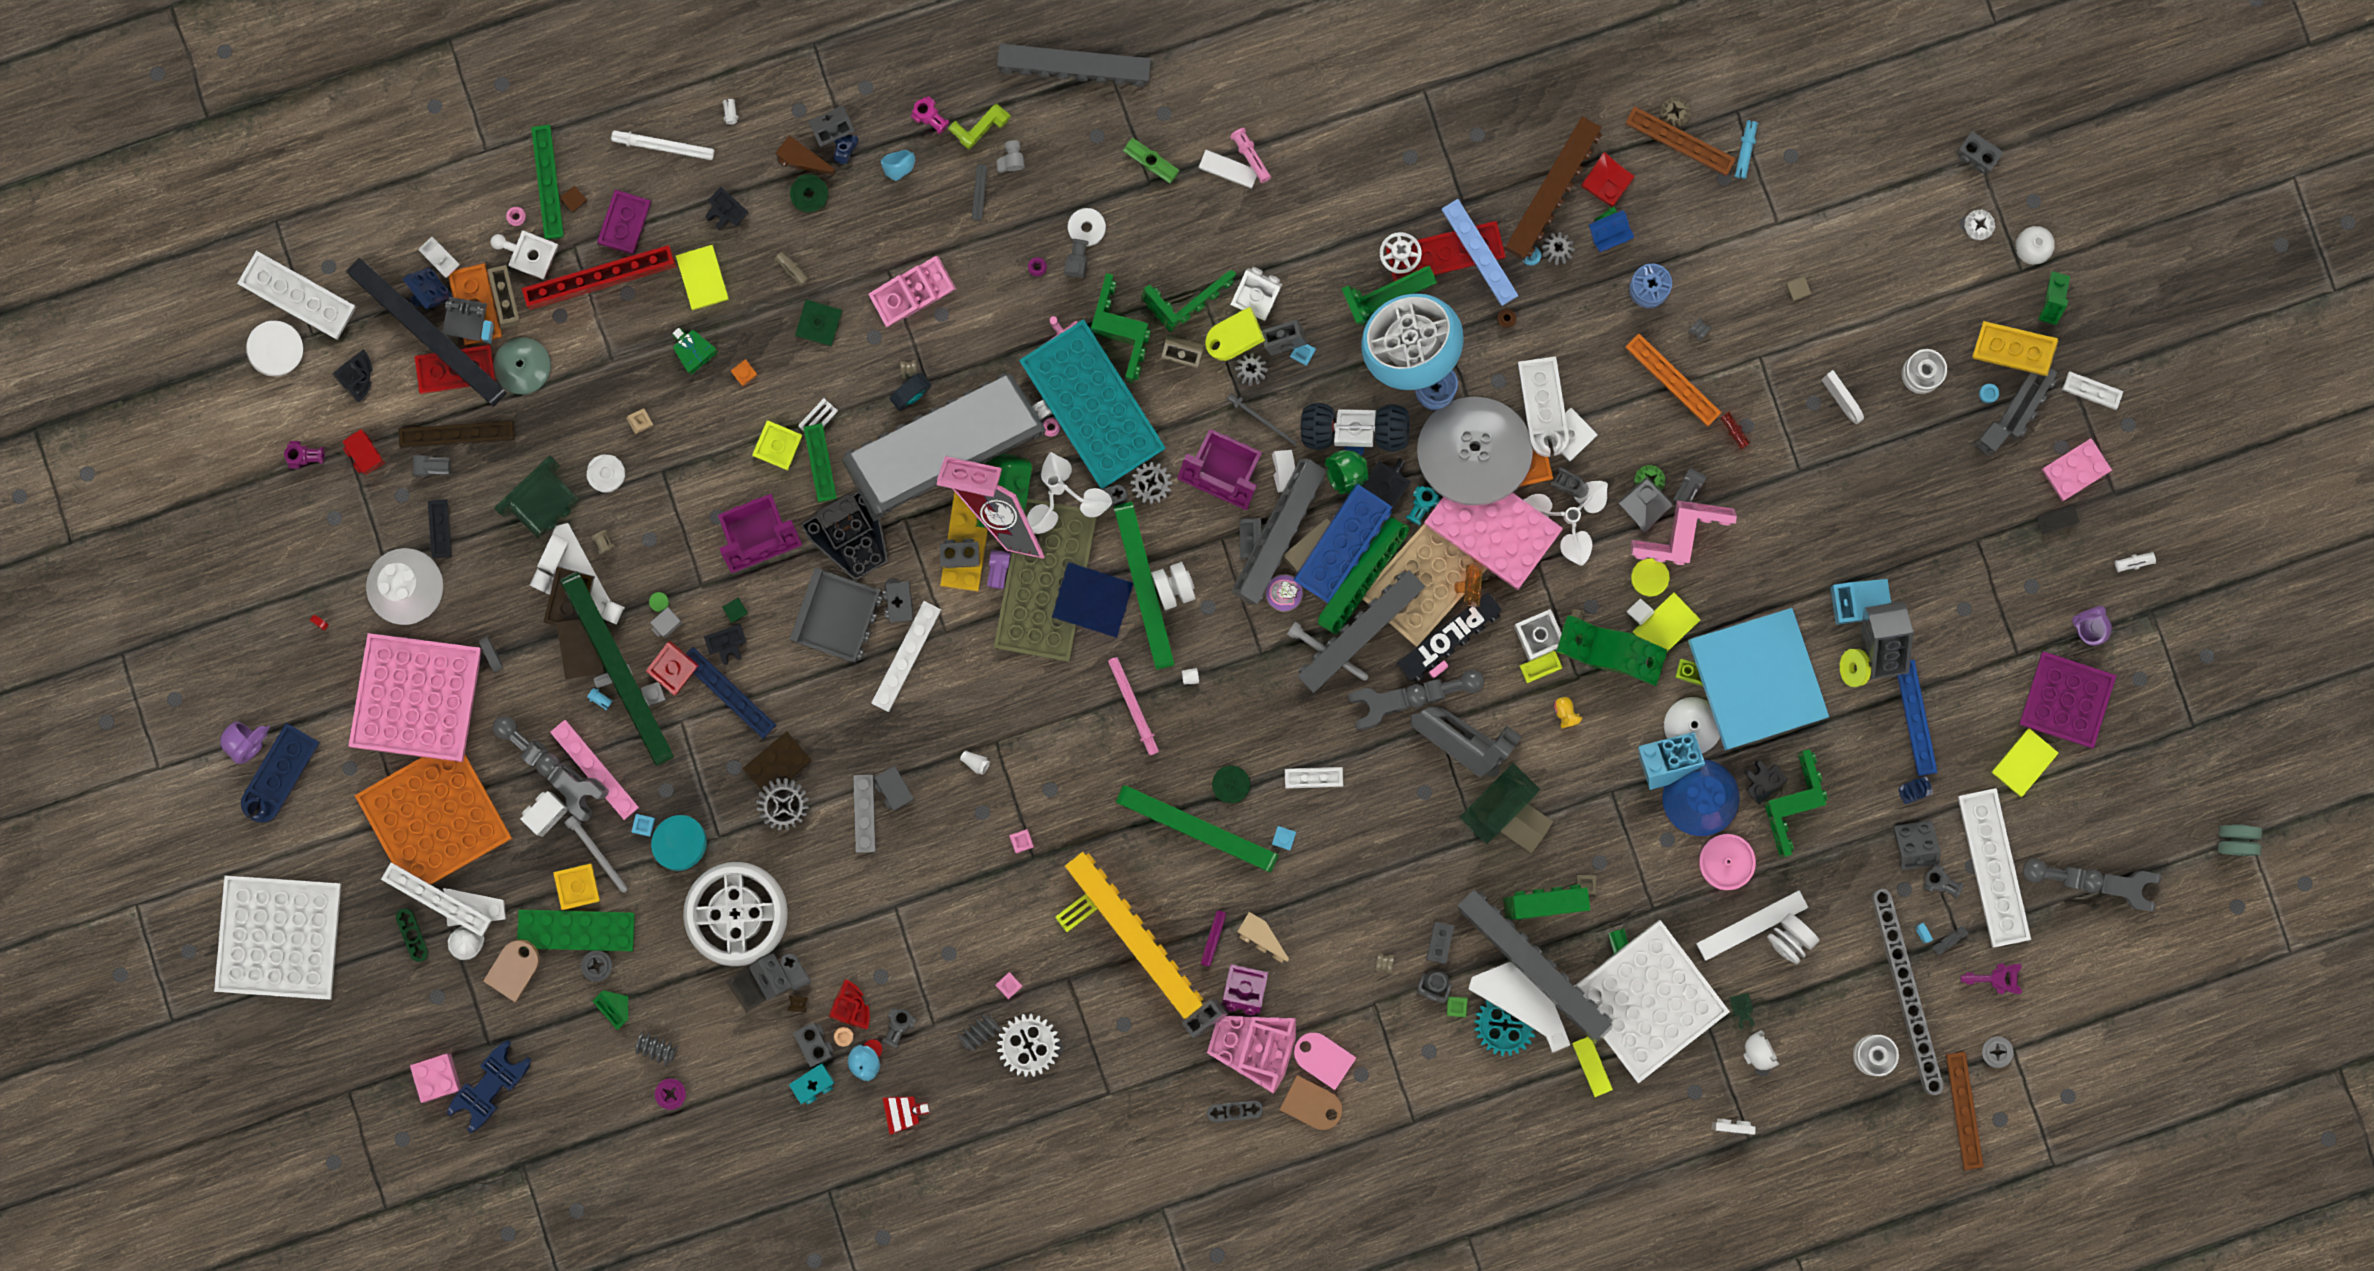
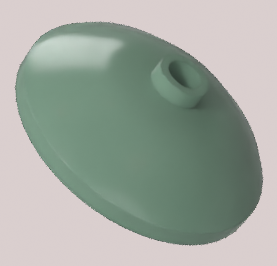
[494,337,551,395]

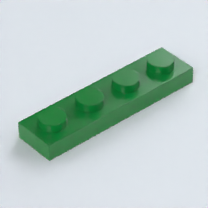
[803,423,837,502]

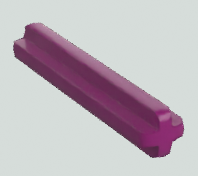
[1200,910,1226,967]

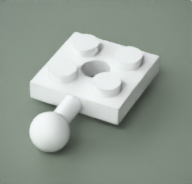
[491,230,559,281]

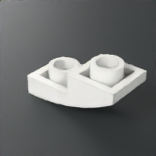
[1272,450,1295,492]

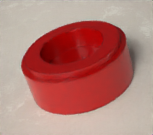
[309,615,329,631]
[864,1040,883,1057]

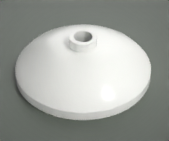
[1664,697,1720,753]

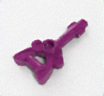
[1960,963,2022,994]

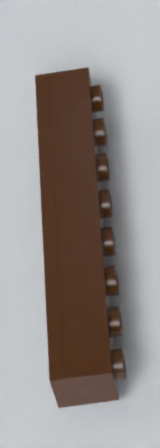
[1504,116,1602,261]

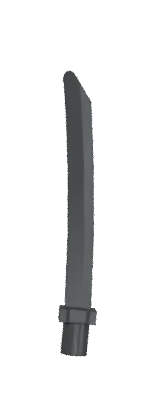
[1227,393,1297,445]

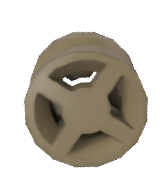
[900,360,917,380]
[1375,952,1394,974]

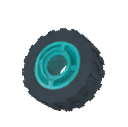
[889,373,932,411]

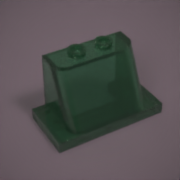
[494,455,580,539]
[1459,763,1541,845]

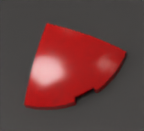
[828,979,870,1030]

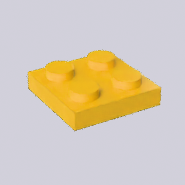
[553,864,600,910]

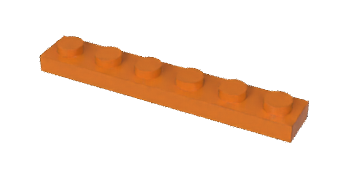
[1625,333,1722,427]

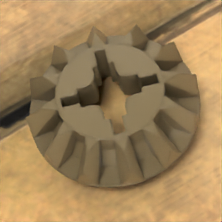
[1660,97,1691,127]

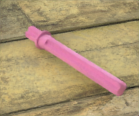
[1108,657,1159,755]

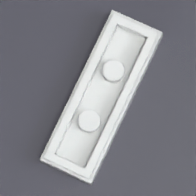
[1199,150,1257,189]
[2062,371,2124,410]
[1285,767,1343,789]

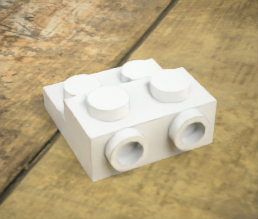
[1231,267,1283,321]

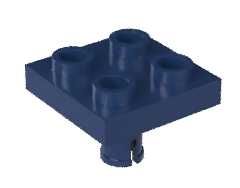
[403,267,453,309]

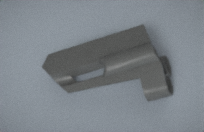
[1411,706,1522,778]

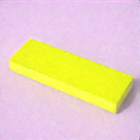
[1572,1037,1613,1097]

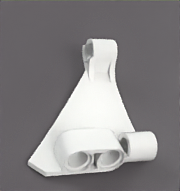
[530,523,625,625]
[1469,962,1570,1053]

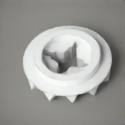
[1964,209,1996,240]

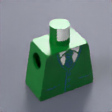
[672,327,718,375]

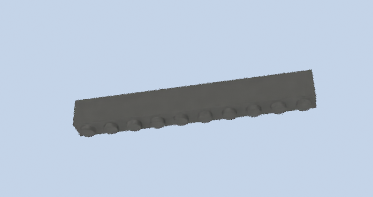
[1457,890,1613,1044]

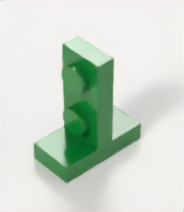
[2038,271,2070,325]

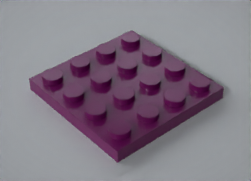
[2019,651,2117,749]

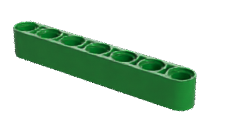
[1318,517,1409,634]

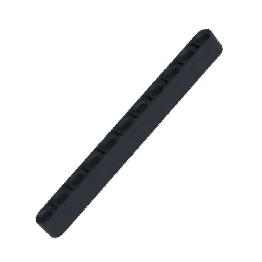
[346,258,507,407]

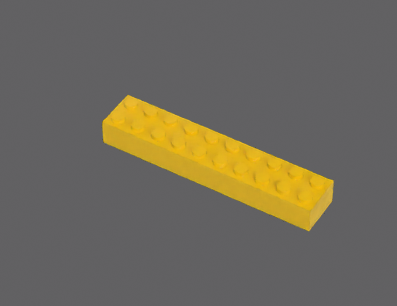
[1065,852,1204,1019]

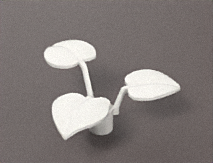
[1027,452,1112,534]
[1524,481,1608,566]

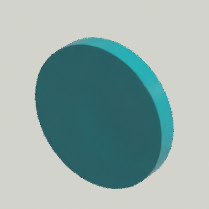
[651,815,707,871]

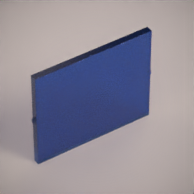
[1052,562,1133,638]

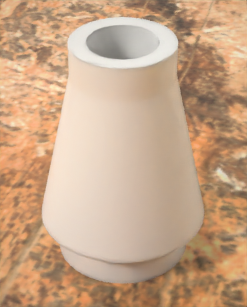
[960,750,990,775]

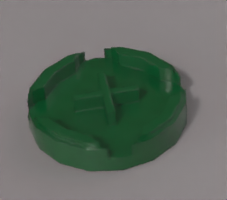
[1212,765,1250,804]

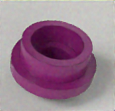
[1028,257,1047,276]

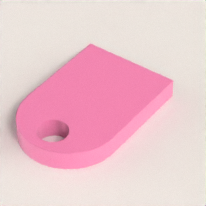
[1294,1033,1356,1090]

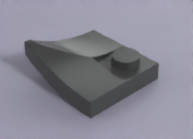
[1619,477,1673,533]

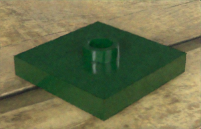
[795,300,843,347]

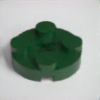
[790,174,828,213]

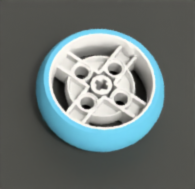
[1361,294,1464,390]

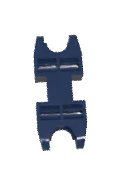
[446,1040,532,1134]

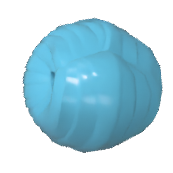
[881,150,915,181]
[848,1045,880,1081]

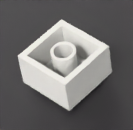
[1514,609,1561,661]
[521,791,568,837]

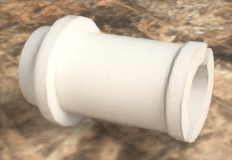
[723,99,739,124]

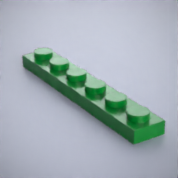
[531,125,565,240]

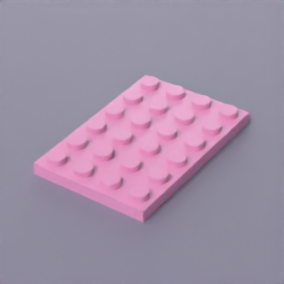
[1424,493,1563,590]

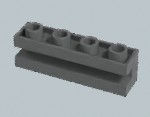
[1999,368,2058,439]

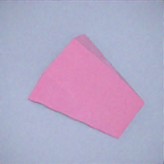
[1207,1016,1296,1093]

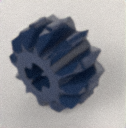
[1898,777,1933,804]

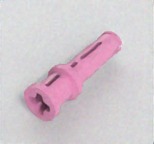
[1230,128,1271,183]

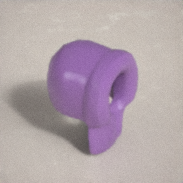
[2072,605,2112,646]
[220,721,270,764]

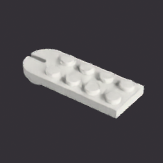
[1518,357,1569,457]

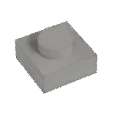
[641,682,666,707]

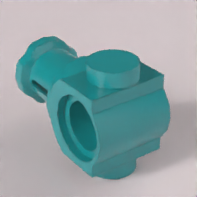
[1405,486,1441,526]

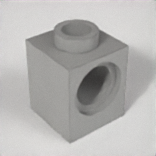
[650,607,682,638]

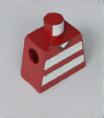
[882,1097,930,1135]

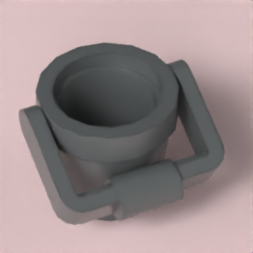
[1417,969,1452,1003]

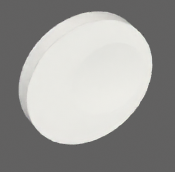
[246,321,303,377]

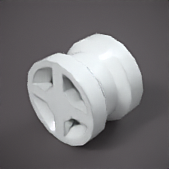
[1032,400,1053,421]

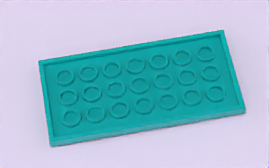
[1019,319,1166,489]

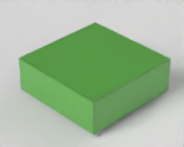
[1446,997,1467,1017]

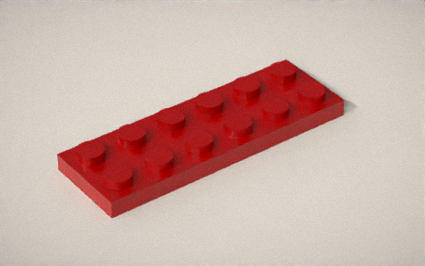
[1385,221,1506,282]

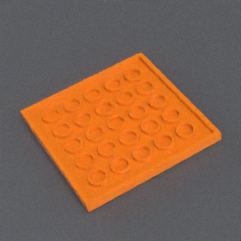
[354,754,513,885]

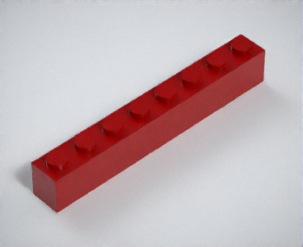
[522,245,677,310]

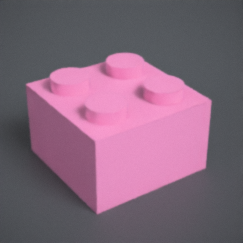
[410,1054,461,1103]

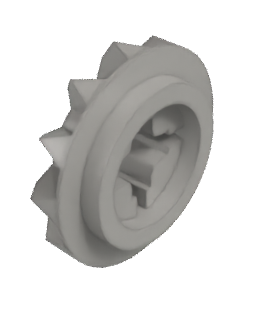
[1982,1037,2013,1068]

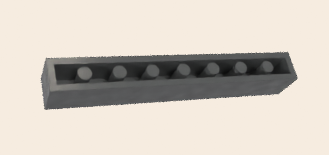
[997,44,1151,87]
[1231,459,1326,604]
[1298,570,1425,694]

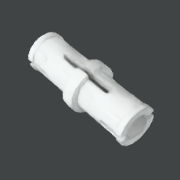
[2115,552,2156,572]

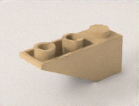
[1237,912,1289,963]

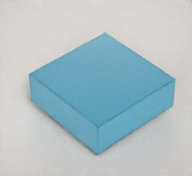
[481,320,494,343]
[1290,344,1316,366]
[631,814,655,837]
[1915,923,1933,943]

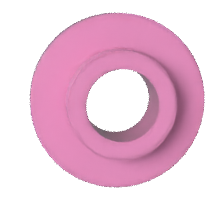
[506,207,526,226]
[1042,417,1060,437]

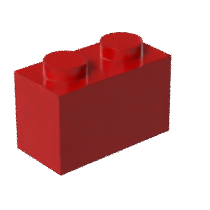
[342,429,385,475]

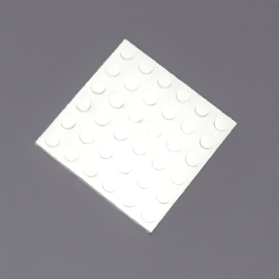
[214,876,341,1000]
[1574,920,1730,1083]

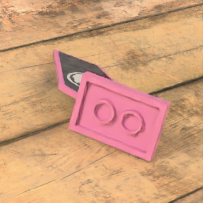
[937,456,1045,559]

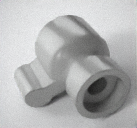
[996,140,1025,172]

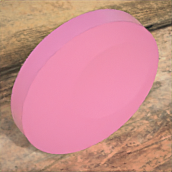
[1699,834,1756,890]

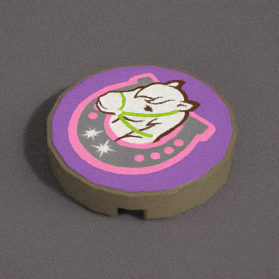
[1265,574,1303,613]

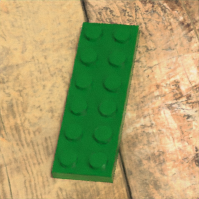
[517,910,635,952]

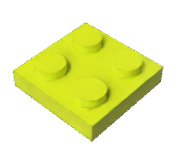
[752,420,803,471]

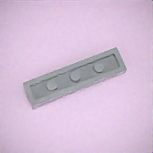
[854,775,876,853]

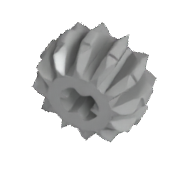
[1542,232,1575,265]
[1235,353,1268,386]

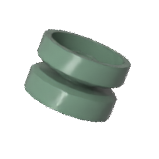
[2218,824,2263,856]

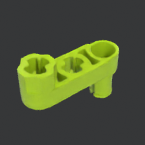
[948,103,1011,150]

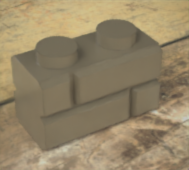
[1161,335,1203,368]

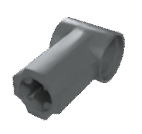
[412,455,451,476]
[1673,467,1707,503]

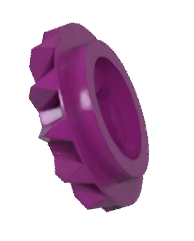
[655,1079,686,1110]

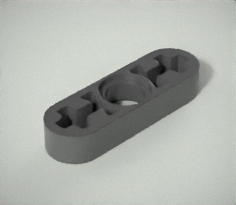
[1207,1100,1263,1122]

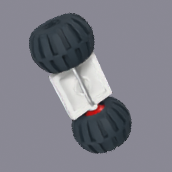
[1301,402,1410,452]

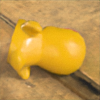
[1554,697,1582,729]

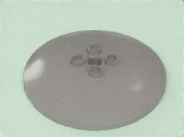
[1417,397,1533,506]

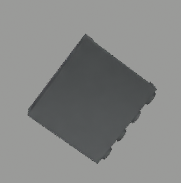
[789,567,883,663]

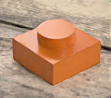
[731,359,757,387]

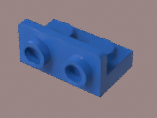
[1588,210,1634,252]

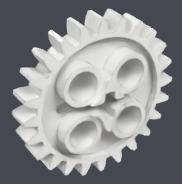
[997,1014,1060,1077]

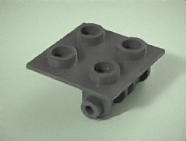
[442,297,487,341]

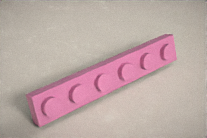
[550,720,639,820]

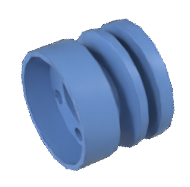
[1629,263,1672,308]
[1415,370,1458,410]

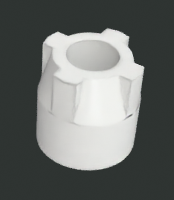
[1182,668,1199,685]

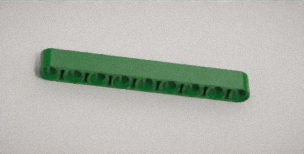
[1114,501,1175,670]
[1115,785,1279,873]

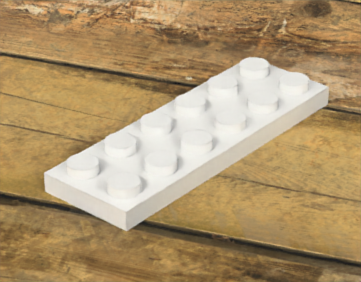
[237,251,356,340]

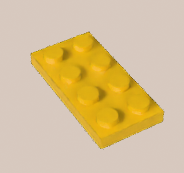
[1972,321,2059,376]

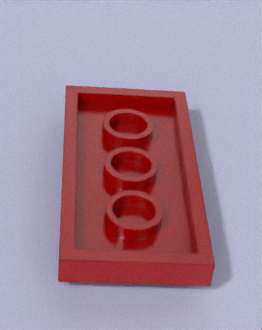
[414,345,496,394]

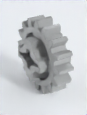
[1131,462,1172,504]

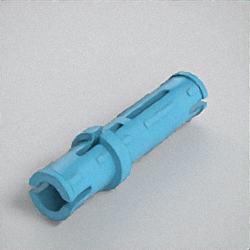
[1734,120,1758,179]

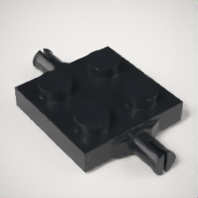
[1362,458,1411,511]

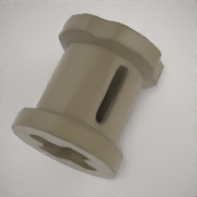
[591,530,615,555]

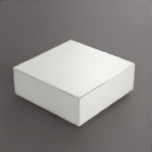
[1627,599,1655,625]

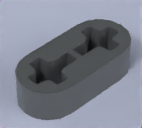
[479,636,504,673]

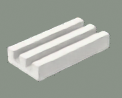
[798,398,838,431]

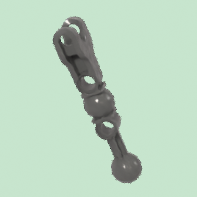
[1348,669,1484,731]
[492,716,609,821]
[2023,859,2161,911]

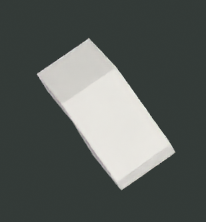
[418,237,460,277]

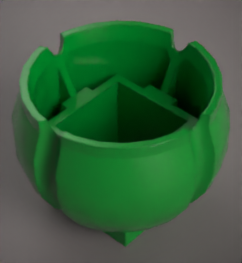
[1325,450,1368,494]

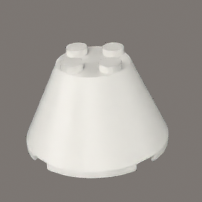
[366,548,443,625]

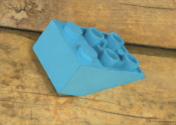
[1830,579,1891,625]
[1638,732,1705,790]

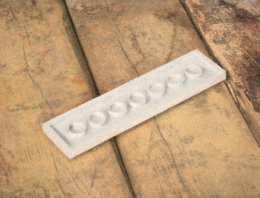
[1958,788,2031,948]

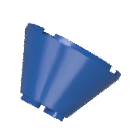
[1662,759,1740,836]

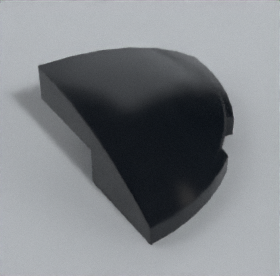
[332,349,373,403]

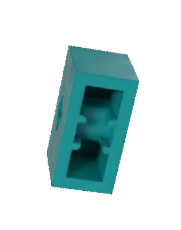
[789,1063,835,1105]

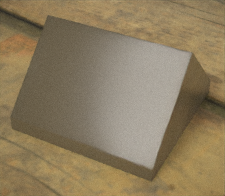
[1500,800,1553,853]

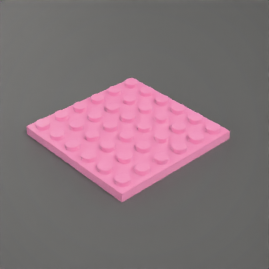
[349,633,482,762]

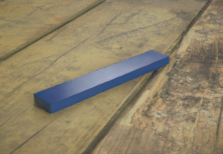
[1897,660,1938,776]

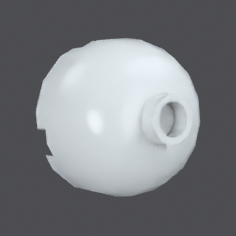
[2015,226,2055,265]
[1743,1030,1779,1070]

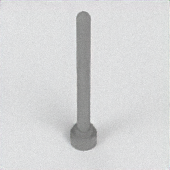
[1287,622,1368,681]
[564,815,627,893]

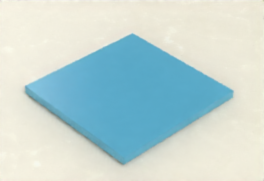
[1688,608,1829,750]

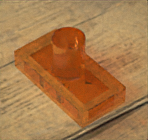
[1454,564,1482,607]

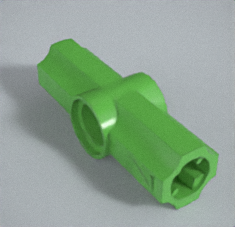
[1123,138,1179,184]

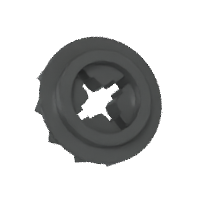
[581,951,612,982]

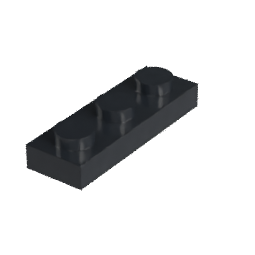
[428,499,452,559]

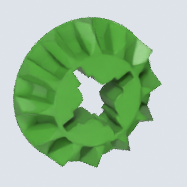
[1634,465,1665,490]

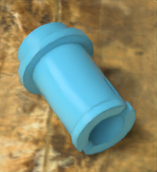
[587,688,613,710]

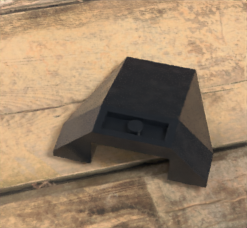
[800,490,888,580]

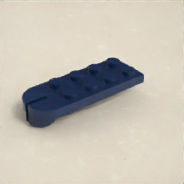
[241,723,321,823]

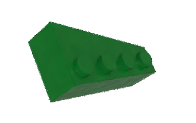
[1503,884,1590,921]

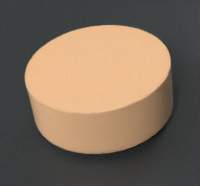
[834,1027,854,1047]

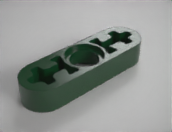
[396,908,429,962]

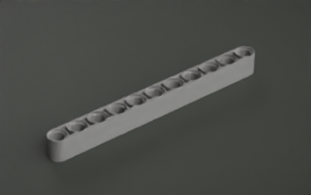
[1871,889,1943,1095]

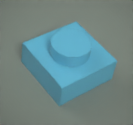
[1272,826,1296,851]

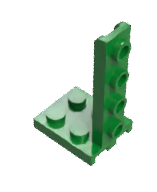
[1341,266,1438,327]
[1141,270,1236,332]

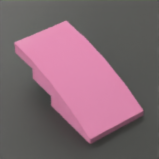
[868,256,956,327]

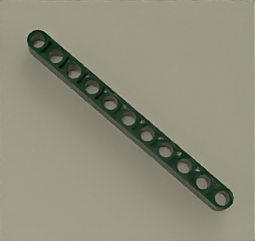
[560,571,674,766]

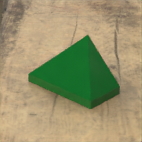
[593,990,628,1030]

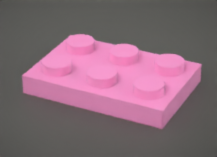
[2042,439,2112,502]

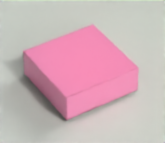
[1428,661,1448,679]
[1009,829,1034,854]
[995,972,1022,999]

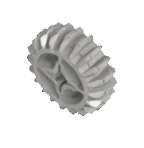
[756,778,809,830]

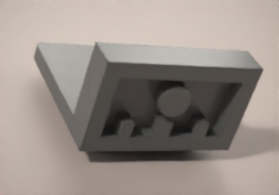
[1894,820,1941,870]

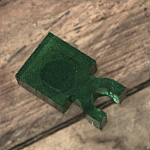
[1729,993,1754,1029]

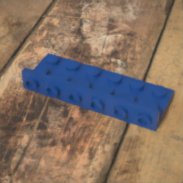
[1293,483,1392,603]

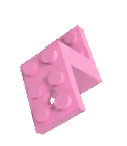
[1630,501,1737,565]

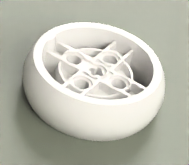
[683,862,788,966]

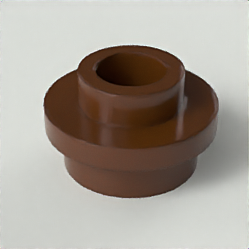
[1497,309,1516,328]

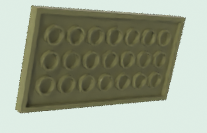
[994,498,1097,662]

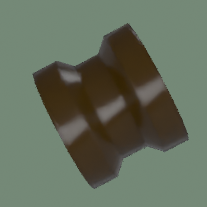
[787,995,808,1013]

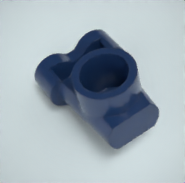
[834,135,859,164]

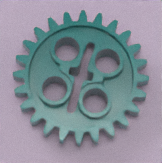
[1474,1000,1536,1056]

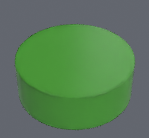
[649,592,669,612]

